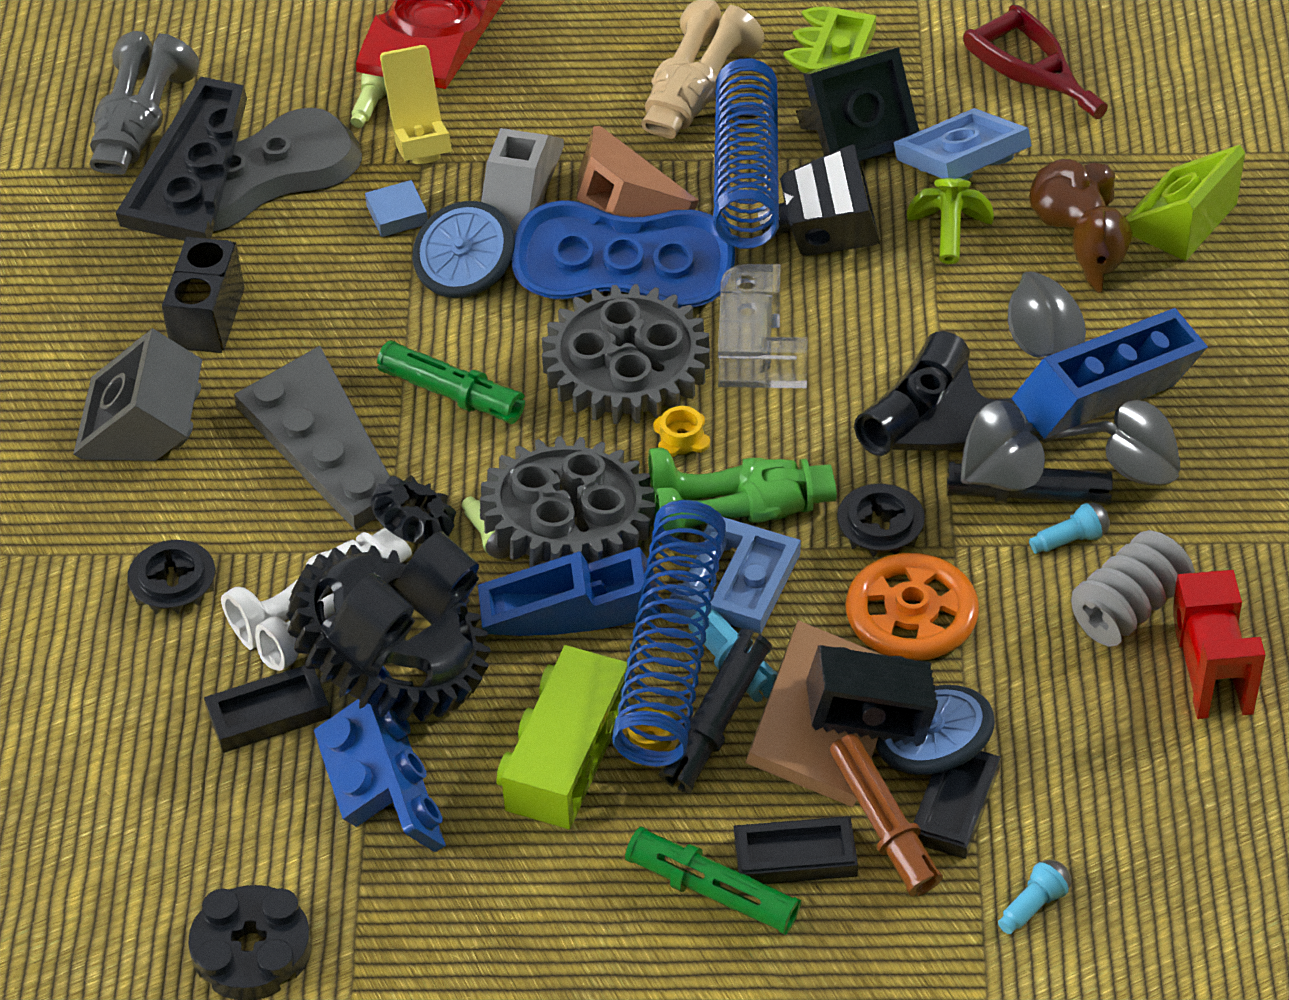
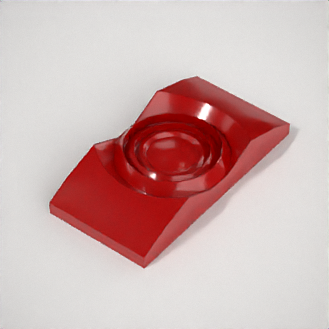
[356,0,505,89]

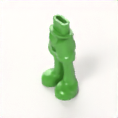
[648,447,837,537]

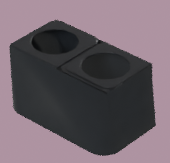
[162,237,245,353]

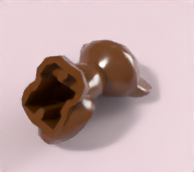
[1029,159,1133,293]

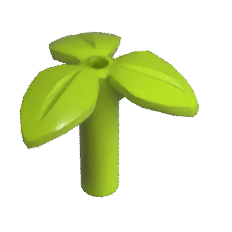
[907,178,994,264]

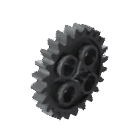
[542,284,710,424]
[480,436,656,567]

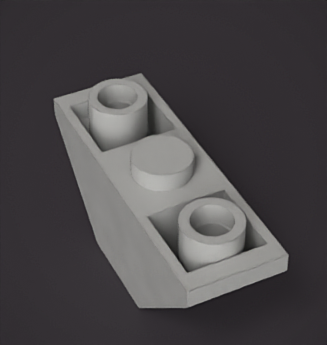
[481,128,564,236]

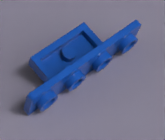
[314,666,446,852]

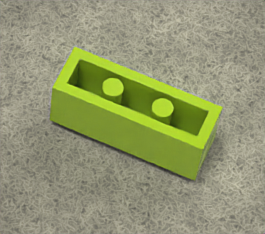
[496,645,630,829]

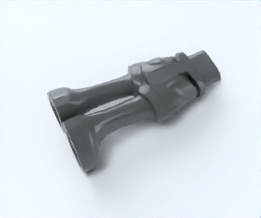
[90,31,200,175]

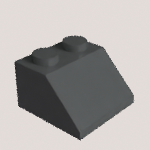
[73,328,203,461]

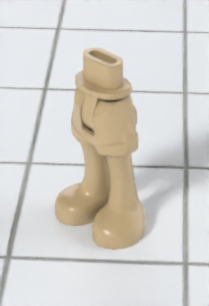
[641,0,765,139]

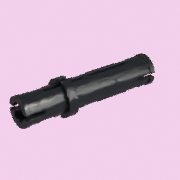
[946,461,1113,505]
[659,629,772,793]

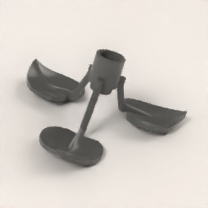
[961,271,1181,491]

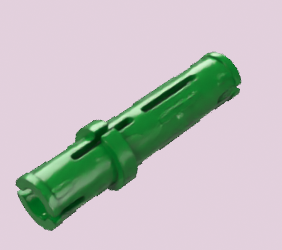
[377,340,525,425]
[625,826,801,935]

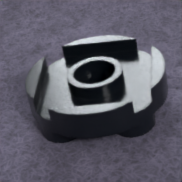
[188,885,312,1000]

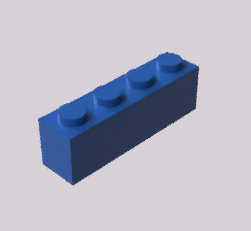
[1011,308,1208,439]

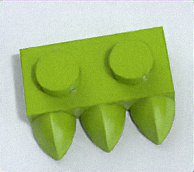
[783,6,876,73]

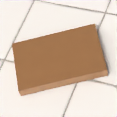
[745,620,882,807]

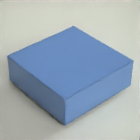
[365,180,428,237]

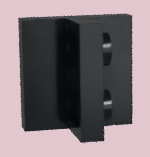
[796,47,919,161]

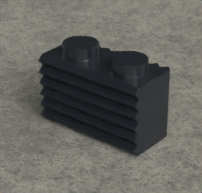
[806,645,938,746]

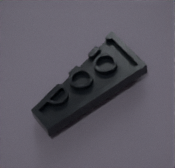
[116,76,247,241]

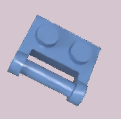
[669,517,801,634]

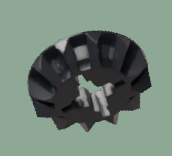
[371,475,457,544]
[837,484,925,558]
[127,540,217,615]

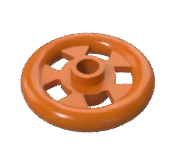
[845,553,979,661]

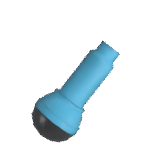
[1029,503,1110,554]
[998,860,1071,934]

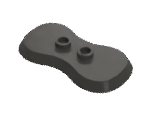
[213,108,362,232]

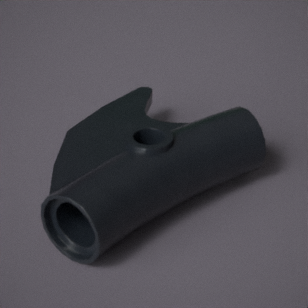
[854,331,1016,456]

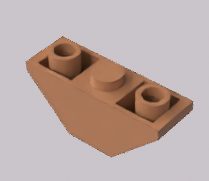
[577,126,699,217]

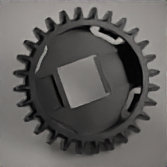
[286,531,491,721]

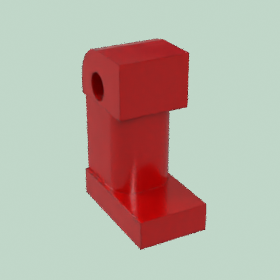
[1173,570,1266,719]

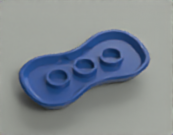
[511,200,735,308]

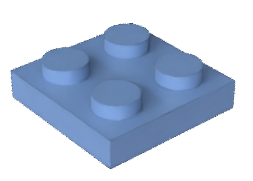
[893,108,1032,180]

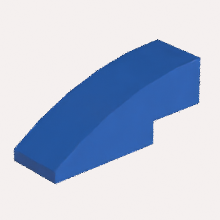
[478,547,661,636]

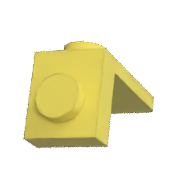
[380,45,452,164]

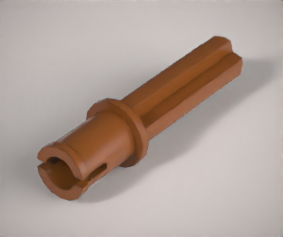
[830,734,943,897]

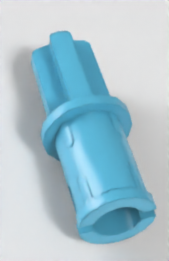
[688,606,777,702]

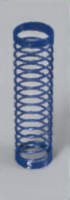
[714,58,779,249]
[612,500,726,767]

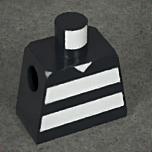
[757,144,881,256]

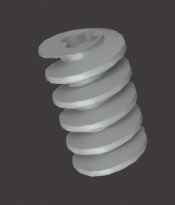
[1071,530,1195,647]

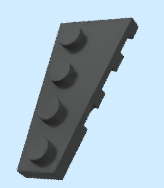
[234,346,390,530]

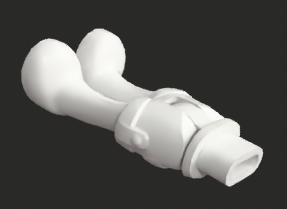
[221,527,412,671]

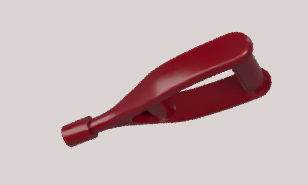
[963,5,1108,119]

